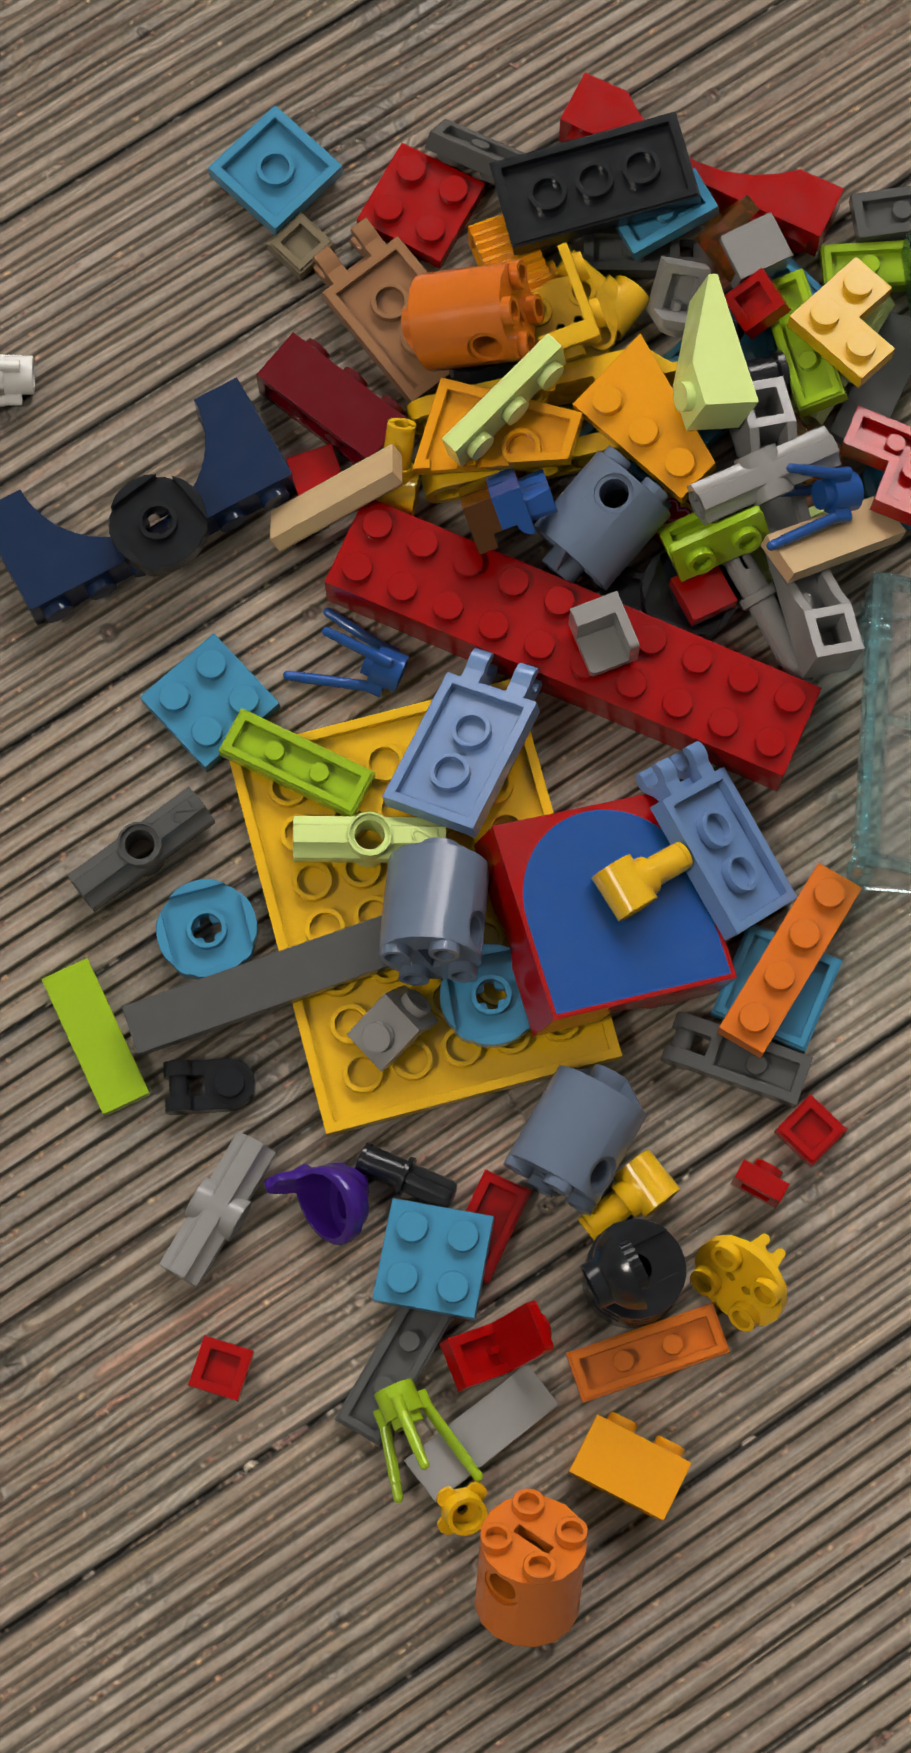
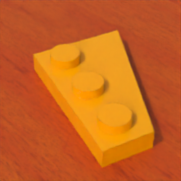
[573,333,716,504]
[412,377,584,475]

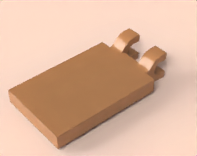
[313,217,450,404]

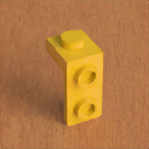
[538,242,607,363]

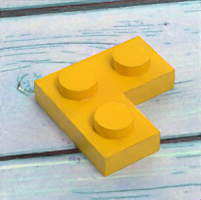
[787,257,895,388]

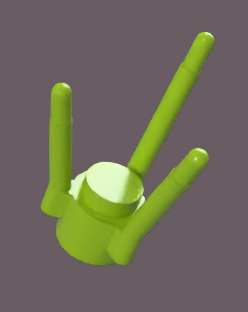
[373,1378,483,1503]

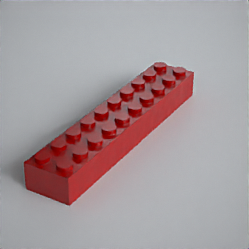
[324,500,822,791]

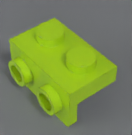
[658,505,770,582]

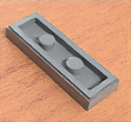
[404,1364,559,1503]

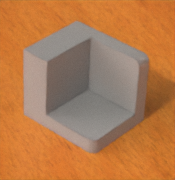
[720,212,793,288]
[568,591,640,676]

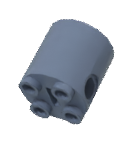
[534,445,672,591]
[378,837,490,986]
[503,1063,647,1216]

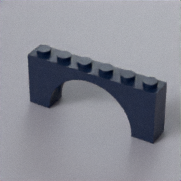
[0,377,295,625]

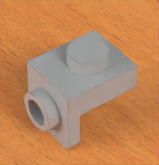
[646,256,711,337]
[347,985,438,1071]

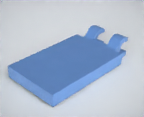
[382,647,542,838]
[635,741,797,940]

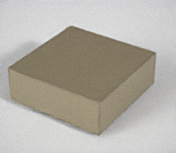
[267,212,335,281]

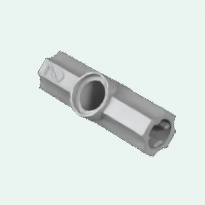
[687,426,841,526]
[159,1131,277,1288]

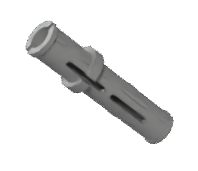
[721,553,818,682]

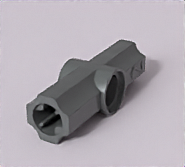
[67,787,215,912]

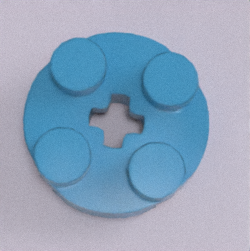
[156,879,258,980]
[440,944,531,1048]

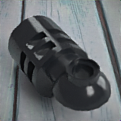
[580,1219,686,1329]

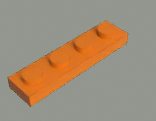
[717,862,862,1059]

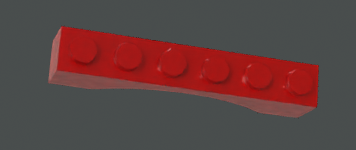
[559,72,844,257]

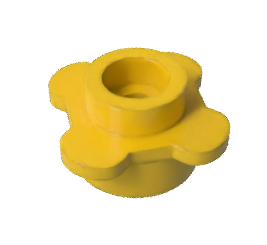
[436,1481,488,1536]

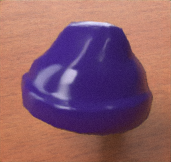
[264,1162,369,1246]

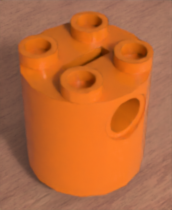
[401,259,544,372]
[475,1488,588,1647]

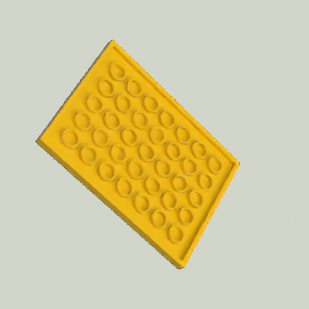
[229,679,622,1137]

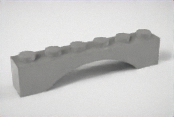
[729,376,864,679]

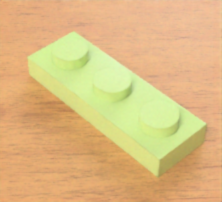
[442,333,566,467]

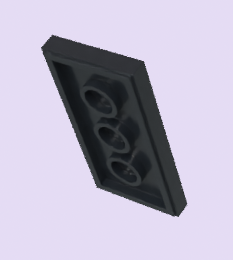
[489,111,701,255]

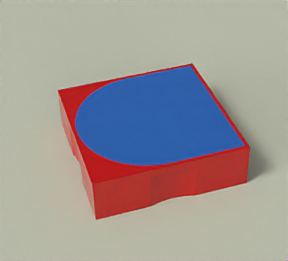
[474,794,737,1037]

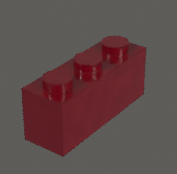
[256,332,406,465]

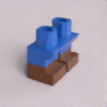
[458,469,558,555]

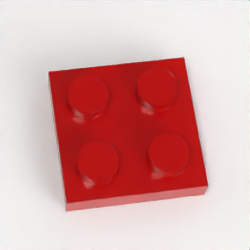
[356,143,485,269]

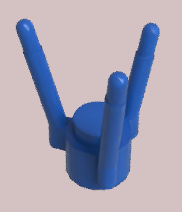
[766,463,864,551]
[283,607,410,698]

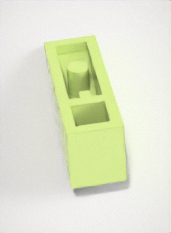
[673,274,759,431]

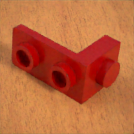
[439,1300,554,1392]

